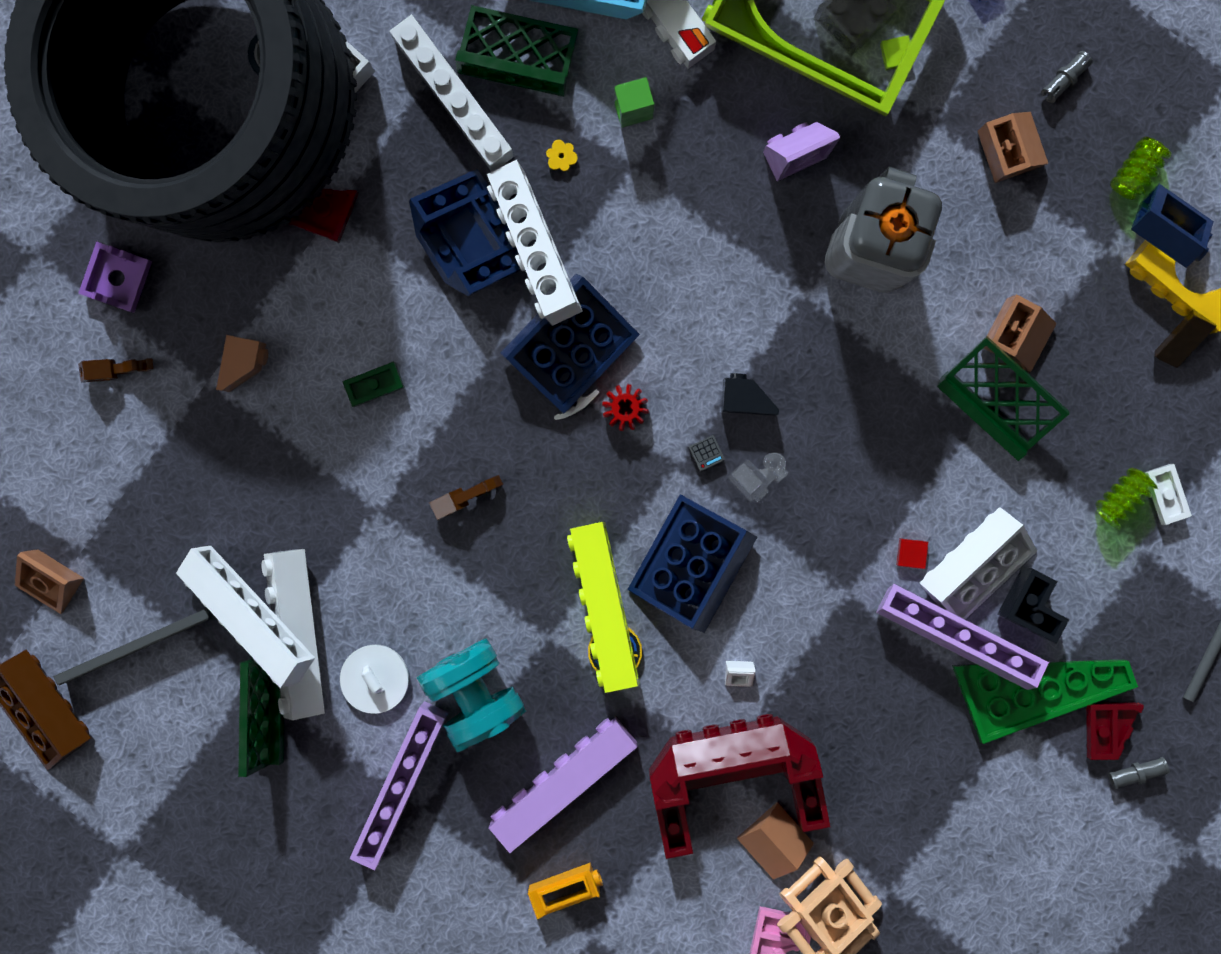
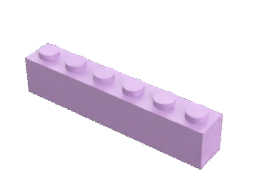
[876,584,1049,690]
[350,701,449,871]
[489,717,637,853]

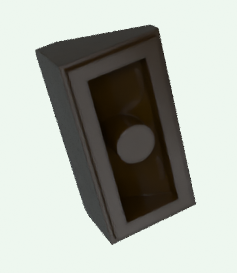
[1155,309,1217,368]

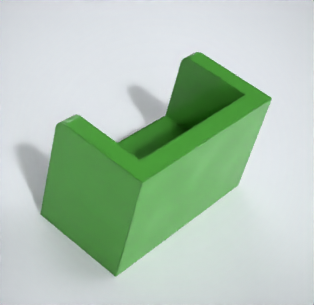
[615,77,654,128]

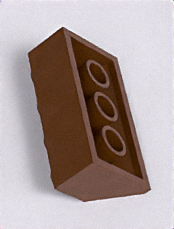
[0,649,91,771]

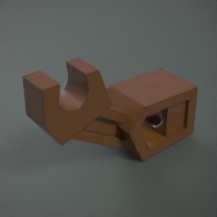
[78,358,154,383]
[429,475,503,520]

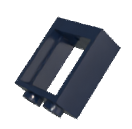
[1131,183,1214,268]

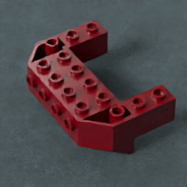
[649,714,830,859]

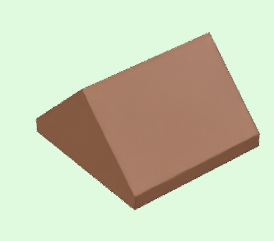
[15,550,84,614]
[737,802,814,880]

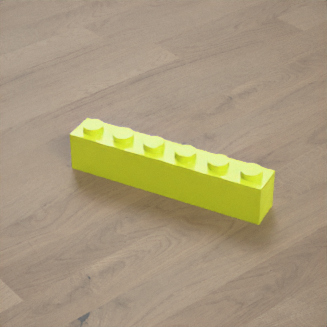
[567,522,640,693]

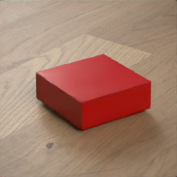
[896,538,929,569]

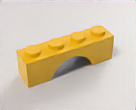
[1125,240,1221,334]

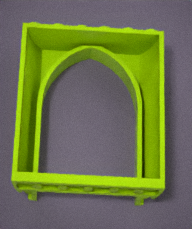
[702,0,945,117]

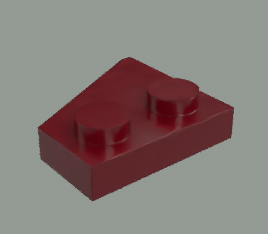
[1087,703,1144,760]

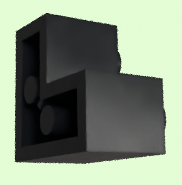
[997,566,1069,644]

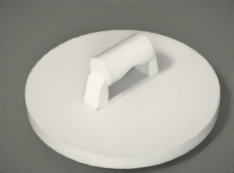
[340,645,409,714]

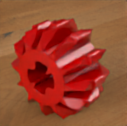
[602,384,649,431]

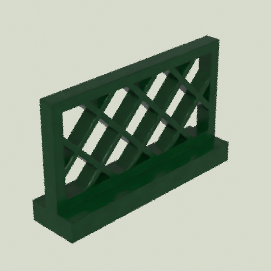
[455,5,578,97]
[937,336,1070,461]
[238,659,284,777]

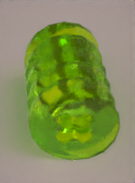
[1110,137,1172,200]
[1095,468,1158,530]

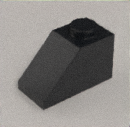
[721,373,779,416]

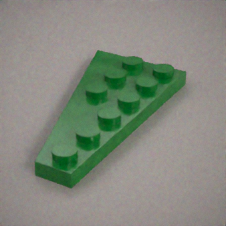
[952,659,1138,744]

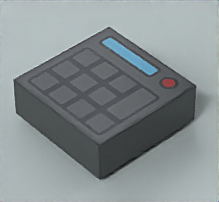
[688,435,725,471]

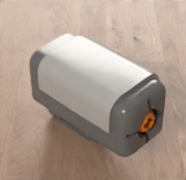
[825,167,942,293]

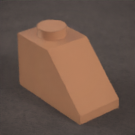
[216,335,268,392]

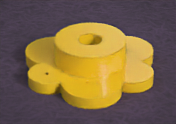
[546,140,578,171]

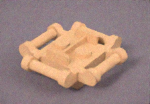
[777,856,882,954]

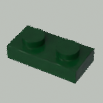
[342,361,405,407]

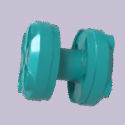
[417,638,526,752]

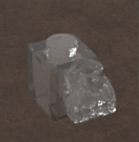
[726,453,789,502]

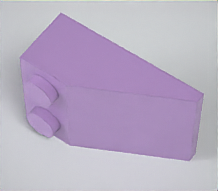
[763,122,840,181]

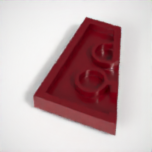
[288,189,359,243]

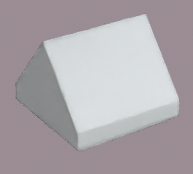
[725,661,755,687]

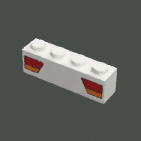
[642,0,716,69]

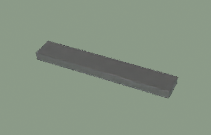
[53,608,215,686]

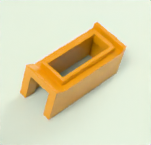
[528,863,603,919]

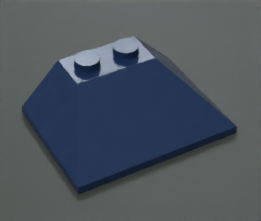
[409,169,521,296]

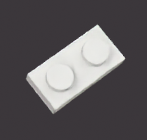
[1144,464,1192,525]

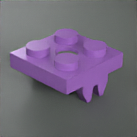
[78,242,152,313]

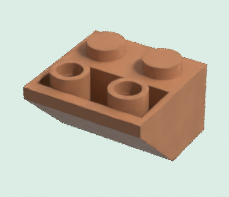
[977,112,1048,183]
[984,294,1057,372]

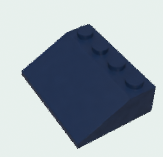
[500,274,640,414]
[627,494,758,633]

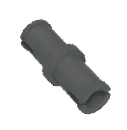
[1041,51,1093,103]
[1108,757,1170,790]

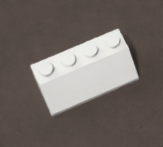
[920,507,1037,620]

